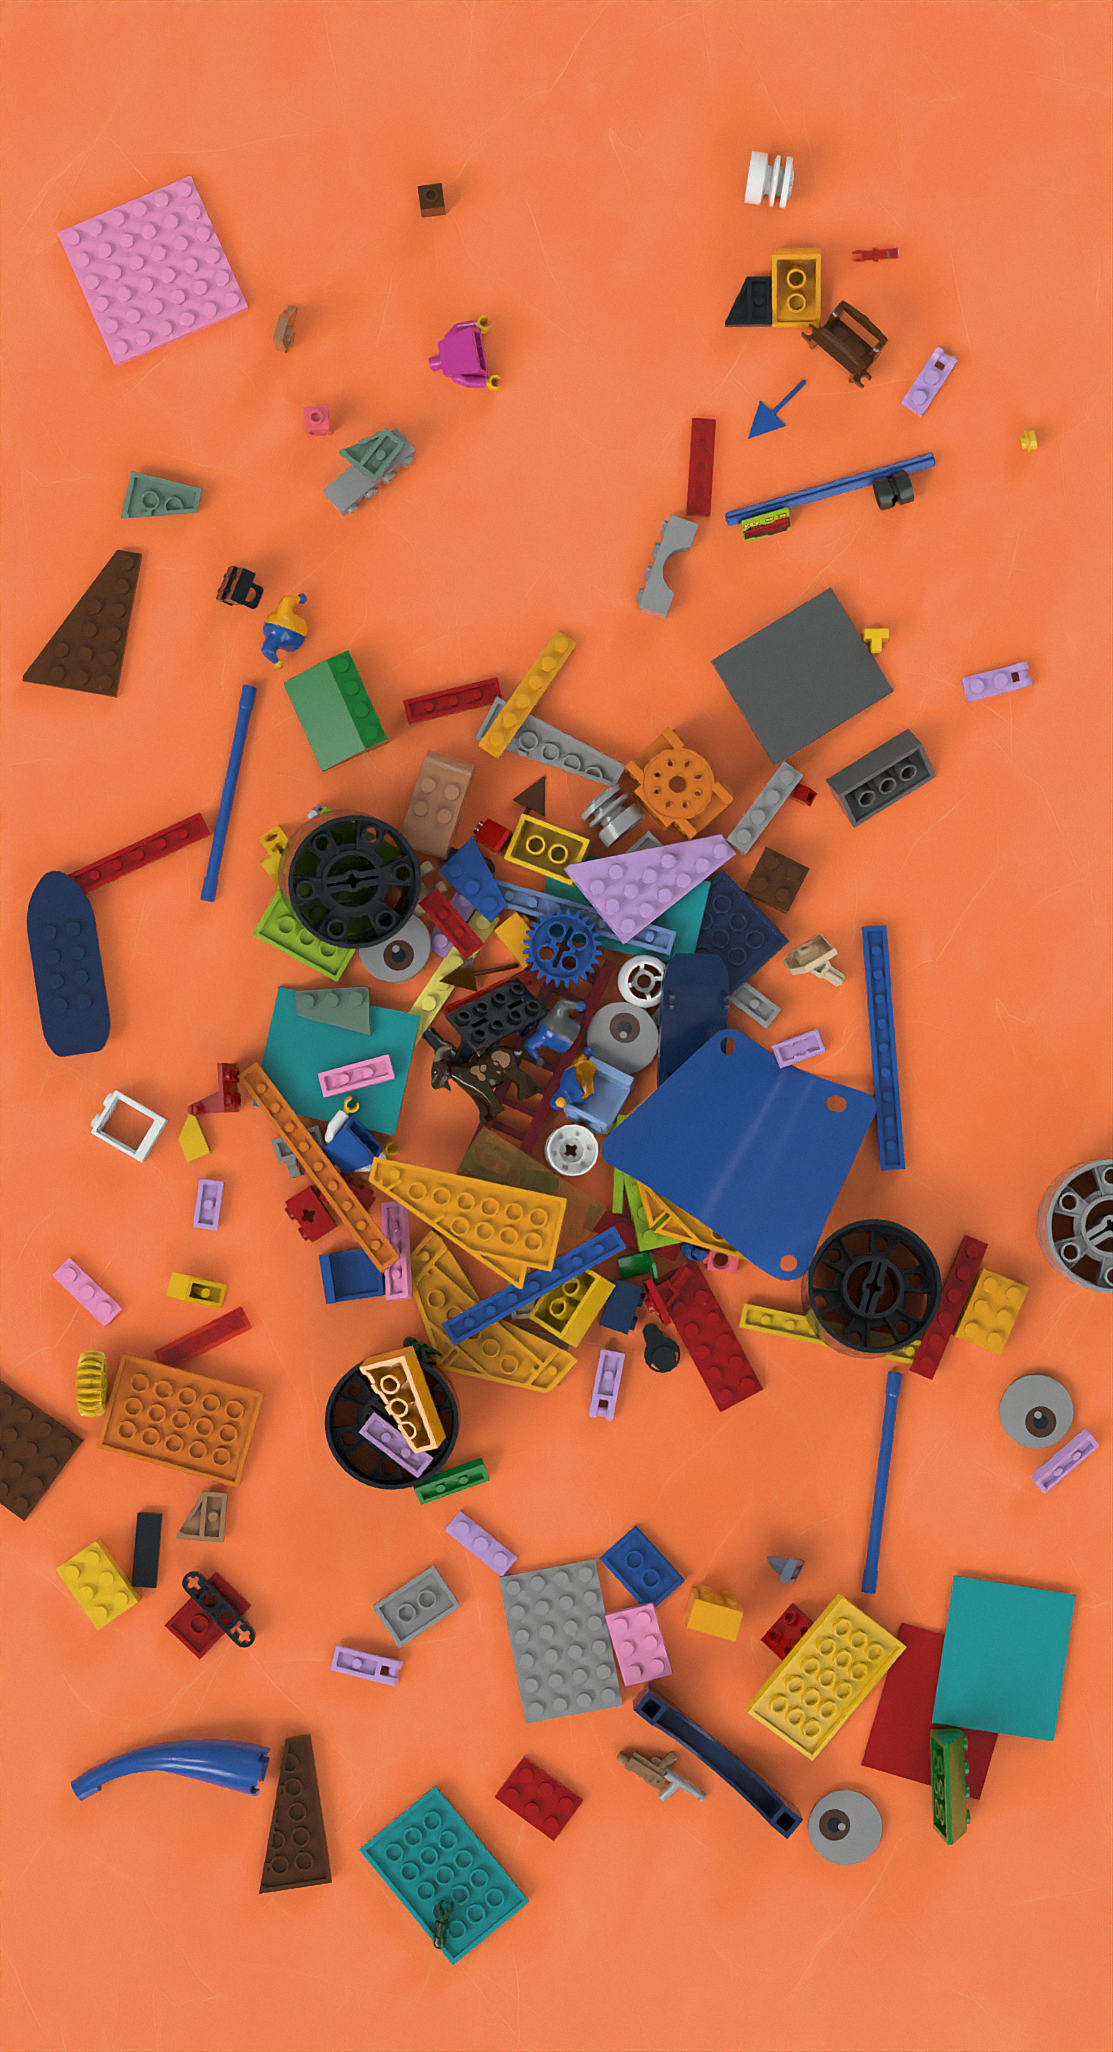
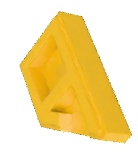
[178,1114,211,1162]

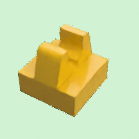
[862,629,889,653]

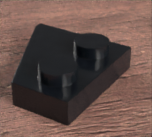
[725,276,772,327]

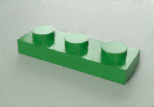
[413,1457,490,1505]

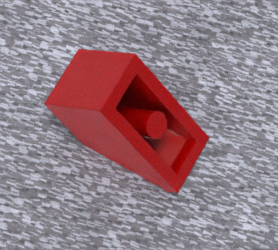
[473,818,512,856]

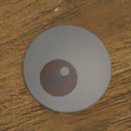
[359,913,432,983]
[587,1001,659,1074]
[999,1374,1073,1449]
[808,1789,882,1865]

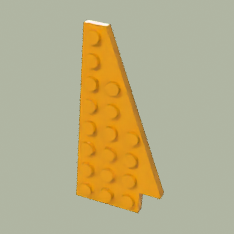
[369,1157,568,1289]

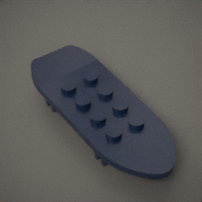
[27,871,111,1057]
[657,953,730,1088]

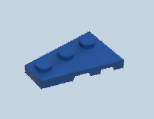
[438,837,508,923]

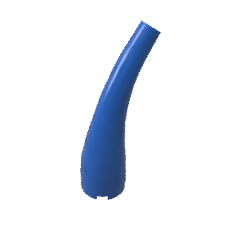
[71,1739,271,1801]

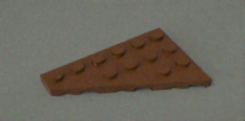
[22,550,142,698]

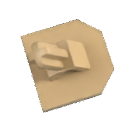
[783,934,845,986]

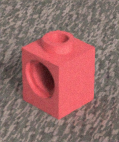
[303,405,331,437]
[703,1249,739,1274]

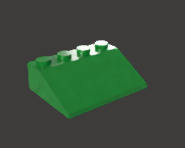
[283,650,389,772]
[930,1728,971,1845]

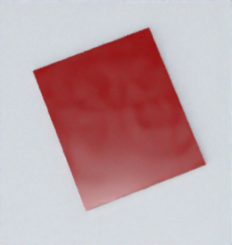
[861,1623,999,1800]

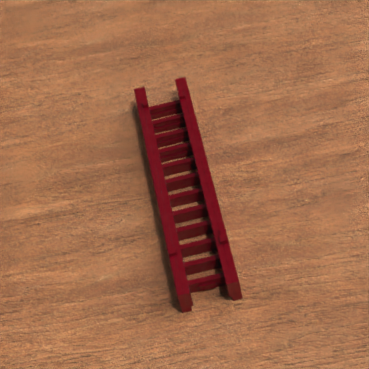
[431,940,617,1234]

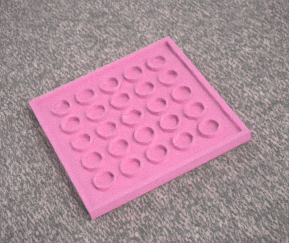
[58,176,249,367]

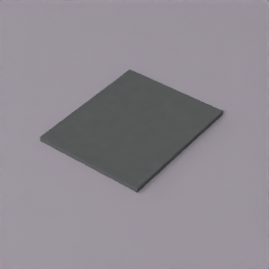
[710,587,894,766]

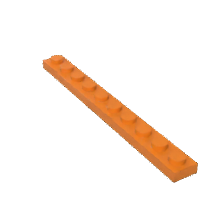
[237,1062,401,1273]

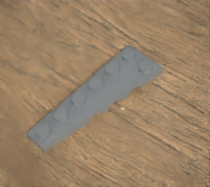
[475,696,625,787]

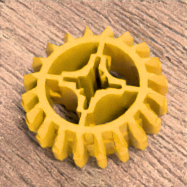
[76,1351,108,1417]

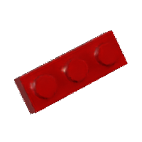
[418,888,485,960]

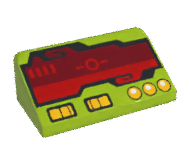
[740,508,791,542]

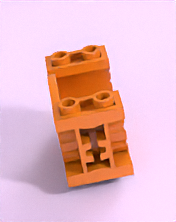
[624,727,734,841]

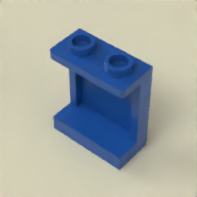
[319,1249,386,1304]

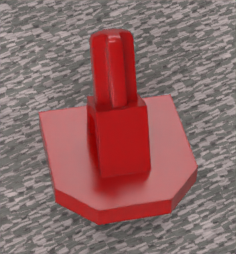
[642,1264,693,1326]

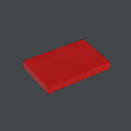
[164,1571,251,1660]

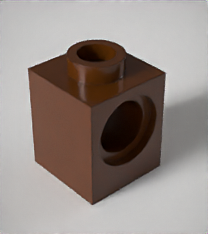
[418,183,446,218]

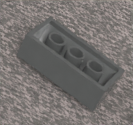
[826,729,936,828]

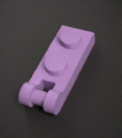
[901,346,958,417]
[961,661,1033,703]
[588,1349,625,1421]
[330,1645,403,1686]

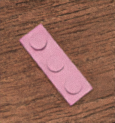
[318,1054,396,1098]
[52,1258,123,1326]

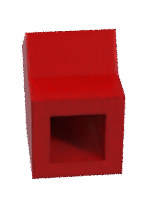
[791,784,817,807]

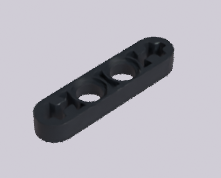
[182,1570,256,1648]

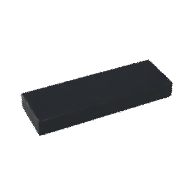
[132,1512,163,1588]

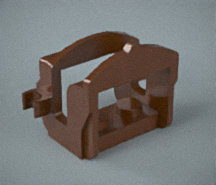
[801,300,888,389]

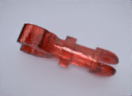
[851,247,899,262]

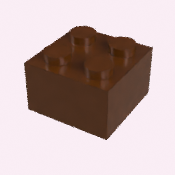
[743,847,810,914]

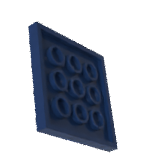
[695,870,790,997]

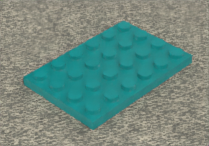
[359,1785,529,1965]

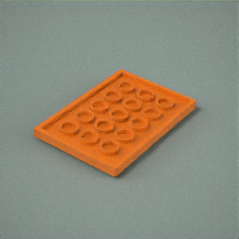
[96,1352,265,1488]

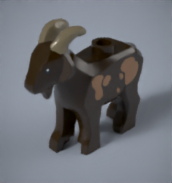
[431,1044,540,1126]

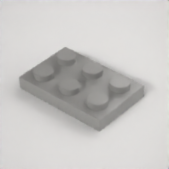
[372,1565,461,1648]

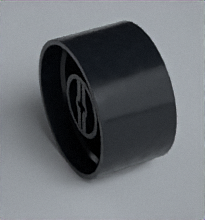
[278,809,421,949]
[801,1219,942,1359]
[324,1351,461,1490]

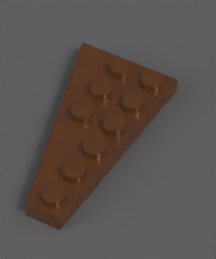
[259,1734,333,1894]

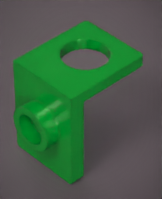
[617,1250,659,1284]

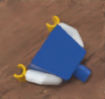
[323,1096,399,1173]

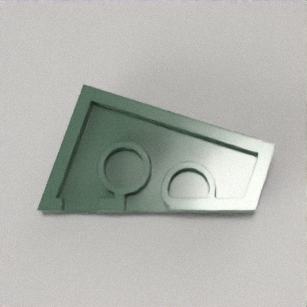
[121,471,203,519]
[295,986,372,1036]

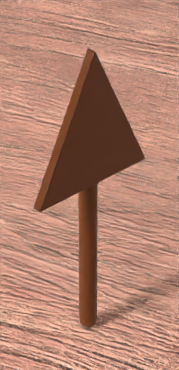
[507,776,545,849]
[440,957,519,992]

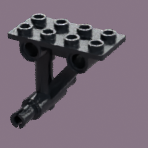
[422,979,548,1063]

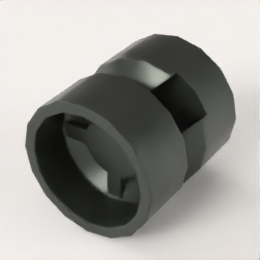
[872,471,914,511]

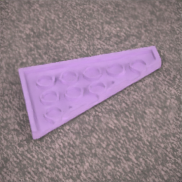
[564,834,736,944]

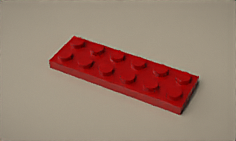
[653,1261,763,1412]

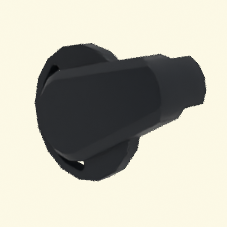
[642,1323,681,1373]

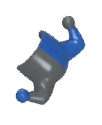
[524,999,585,1067]

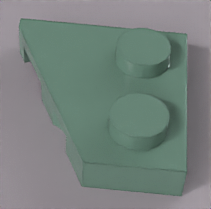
[338,429,406,483]

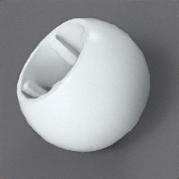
[618,955,666,1008]

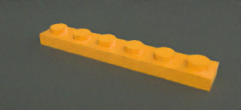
[478,630,577,759]

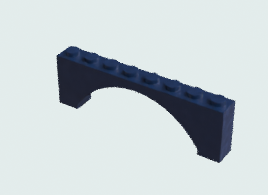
[632,1682,803,1839]

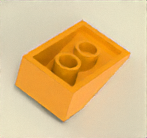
[772,248,821,327]

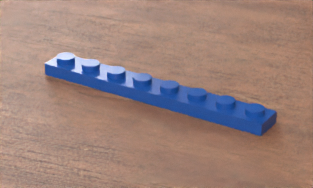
[442,1226,626,1346]

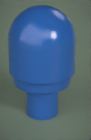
[681,1242,707,1261]

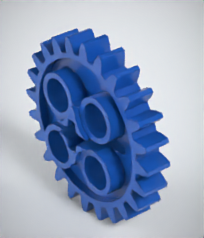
[523,908,602,988]

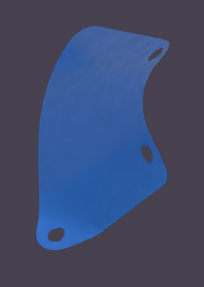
[601,1029,877,1281]

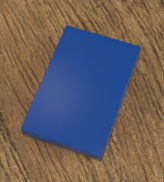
[599,1525,685,1608]

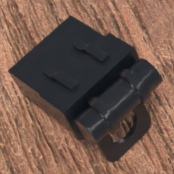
[216,566,263,609]

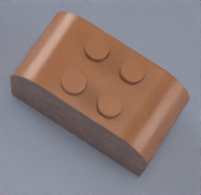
[401,750,476,861]

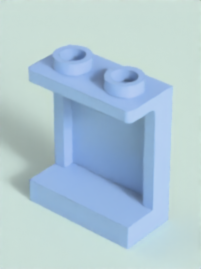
[563,1056,635,1135]

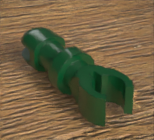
[403,1337,442,1365]
[433,1899,454,1949]

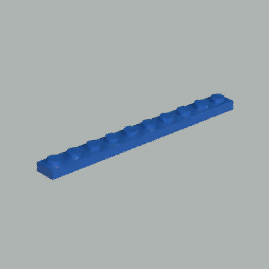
[861,925,905,1171]

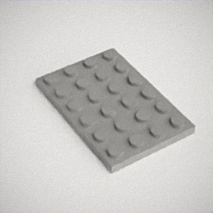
[499,1559,623,1724]

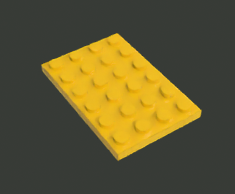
[744,1593,906,1761]

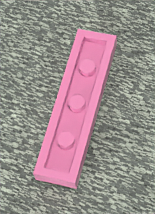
[381,1201,412,1301]

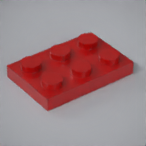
[494,1756,583,1841]

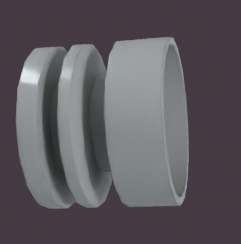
[581,783,646,848]

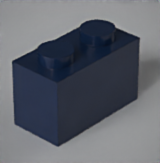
[599,1278,646,1335]

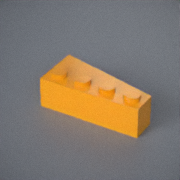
[359,1346,446,1454]

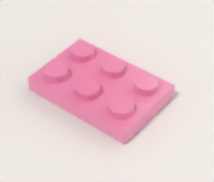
[605,1602,673,1687]

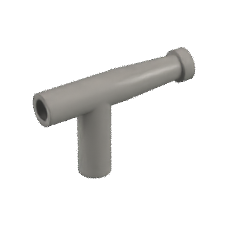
[658,1768,706,1802]

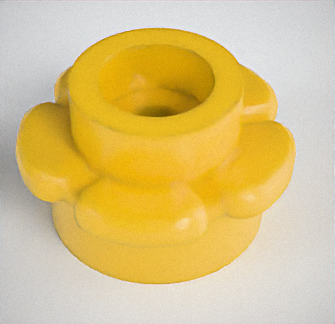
[1019,429,1037,453]

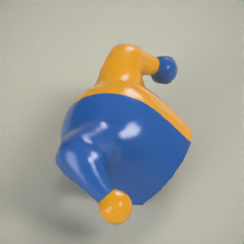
[261,594,307,670]
[550,1047,597,1110]

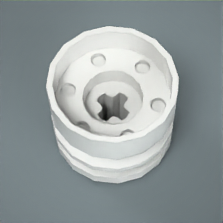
[744,151,794,209]
[544,1124,598,1176]

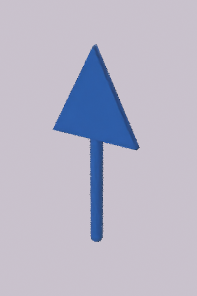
[748,380,806,439]

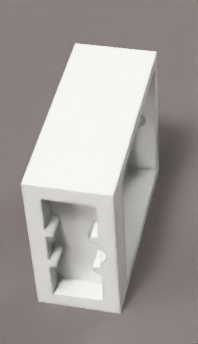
[90,1090,169,1162]

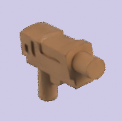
[616,1752,678,1790]

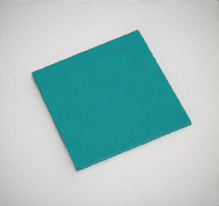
[253,987,421,1135]
[932,1575,1076,1742]

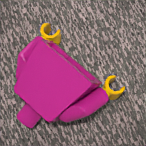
[429,315,501,391]

